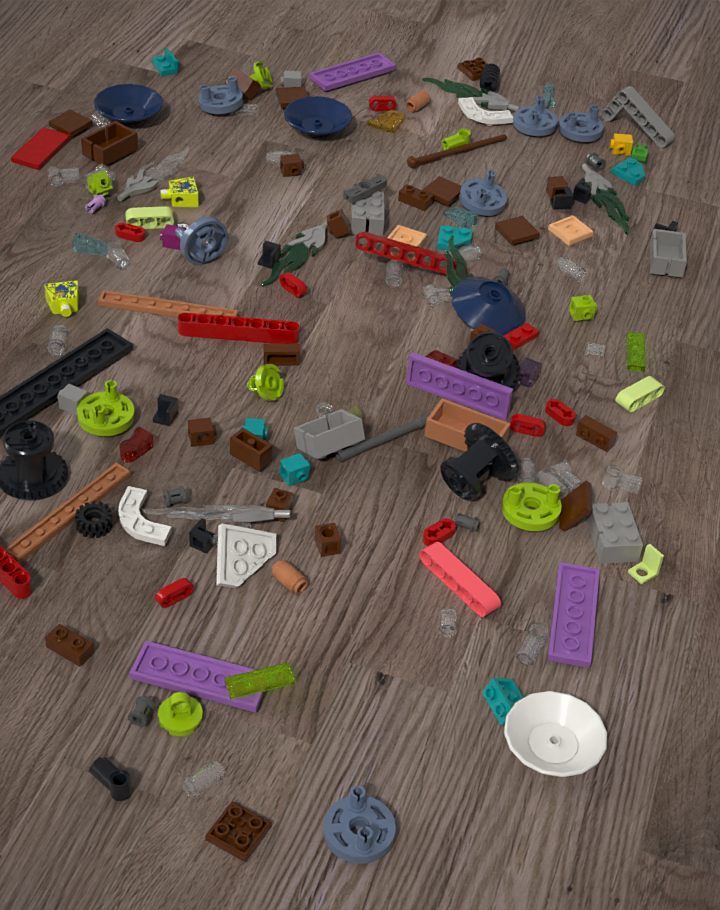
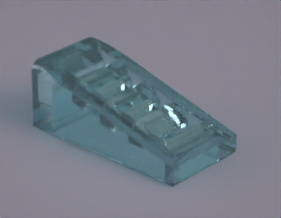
[444,206,478,228]
[72,233,110,256]

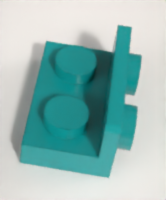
[151,47,179,77]
[482,678,524,725]

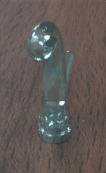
[532,83,556,109]

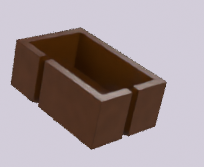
[81,121,138,167]

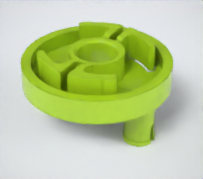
[77,380,135,436]
[502,482,562,531]

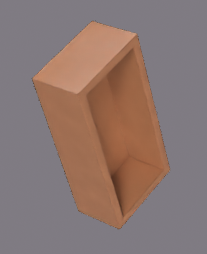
[424,398,510,452]

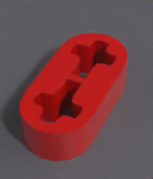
[368,96,397,111]
[115,223,145,242]
[279,272,307,298]
[545,399,576,426]
[510,414,546,437]
[422,519,456,546]
[155,578,194,608]

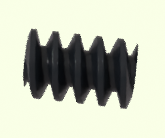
[479,63,500,93]

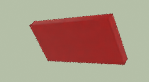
[11,127,70,170]

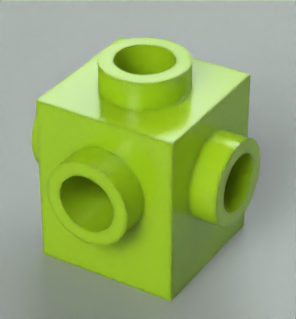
[86,170,113,197]
[569,295,597,321]

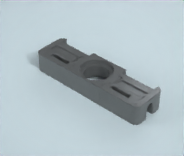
[343,174,387,204]

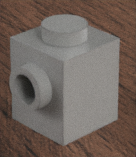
[281,71,301,88]
[57,384,88,415]

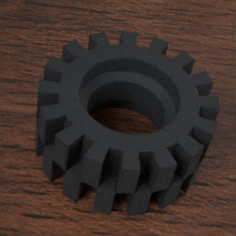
[75,501,113,539]

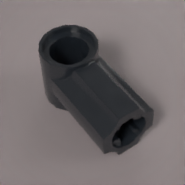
[90,757,132,801]

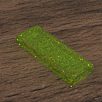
[626,332,646,371]
[224,662,295,700]

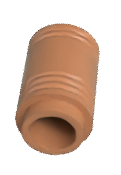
[406,90,430,112]
[272,560,308,595]

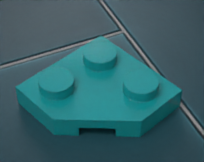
[611,157,645,186]
[437,225,473,251]

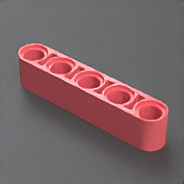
[419,542,501,617]

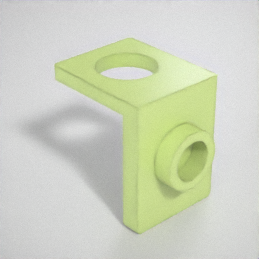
[628,544,664,584]

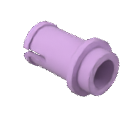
[85,195,105,214]

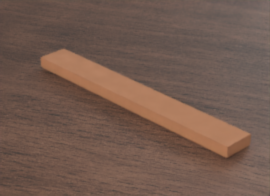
[98,290,238,317]
[4,462,131,564]

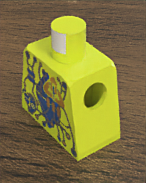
[160,177,198,207]
[44,281,79,317]

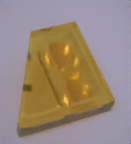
[367,110,405,133]

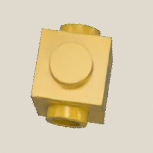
[610,133,633,156]

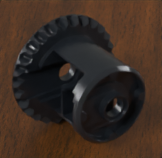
[455,332,520,391]
[0,420,68,500]
[440,423,519,501]

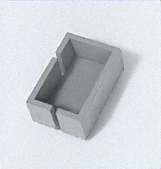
[351,191,384,236]
[649,229,687,278]
[293,409,365,459]
[586,502,643,564]

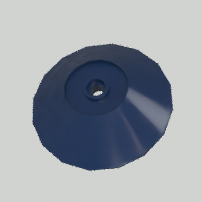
[94,84,163,125]
[284,96,353,137]
[452,277,526,336]

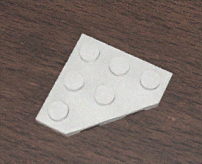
[216,523,276,588]

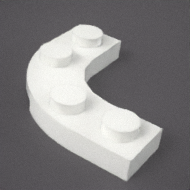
[458,97,513,126]
[119,486,172,546]

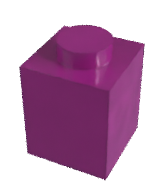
[160,224,186,250]

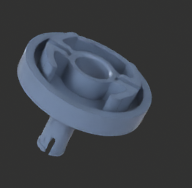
[198,76,243,115]
[513,95,558,136]
[558,104,604,142]
[459,169,507,216]
[174,217,228,265]
[323,785,396,864]

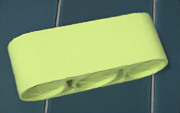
[125,206,174,229]
[615,376,665,413]

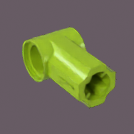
[441,128,471,150]

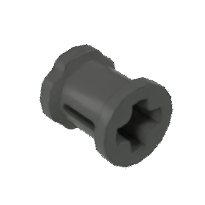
[586,152,605,171]
[163,486,187,507]
[128,696,155,727]

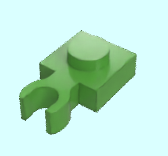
[631,142,648,162]

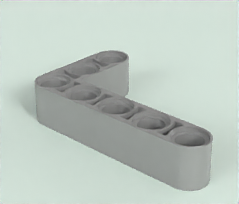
[601,86,675,148]

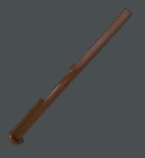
[407,134,507,168]

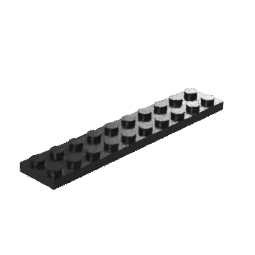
[0,328,133,436]

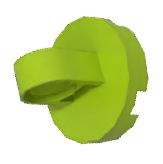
[249,60,272,90]
[247,364,284,401]
[158,692,203,736]

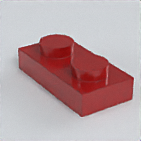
[504,323,539,350]

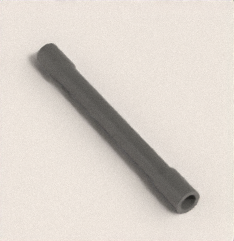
[335,413,431,462]

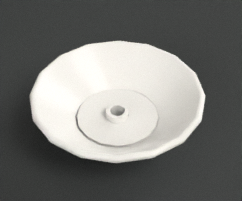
[504,691,607,777]

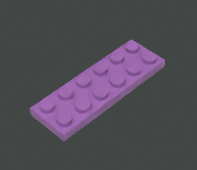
[309,52,396,91]
[406,352,513,421]
[547,562,600,668]
[129,640,270,713]

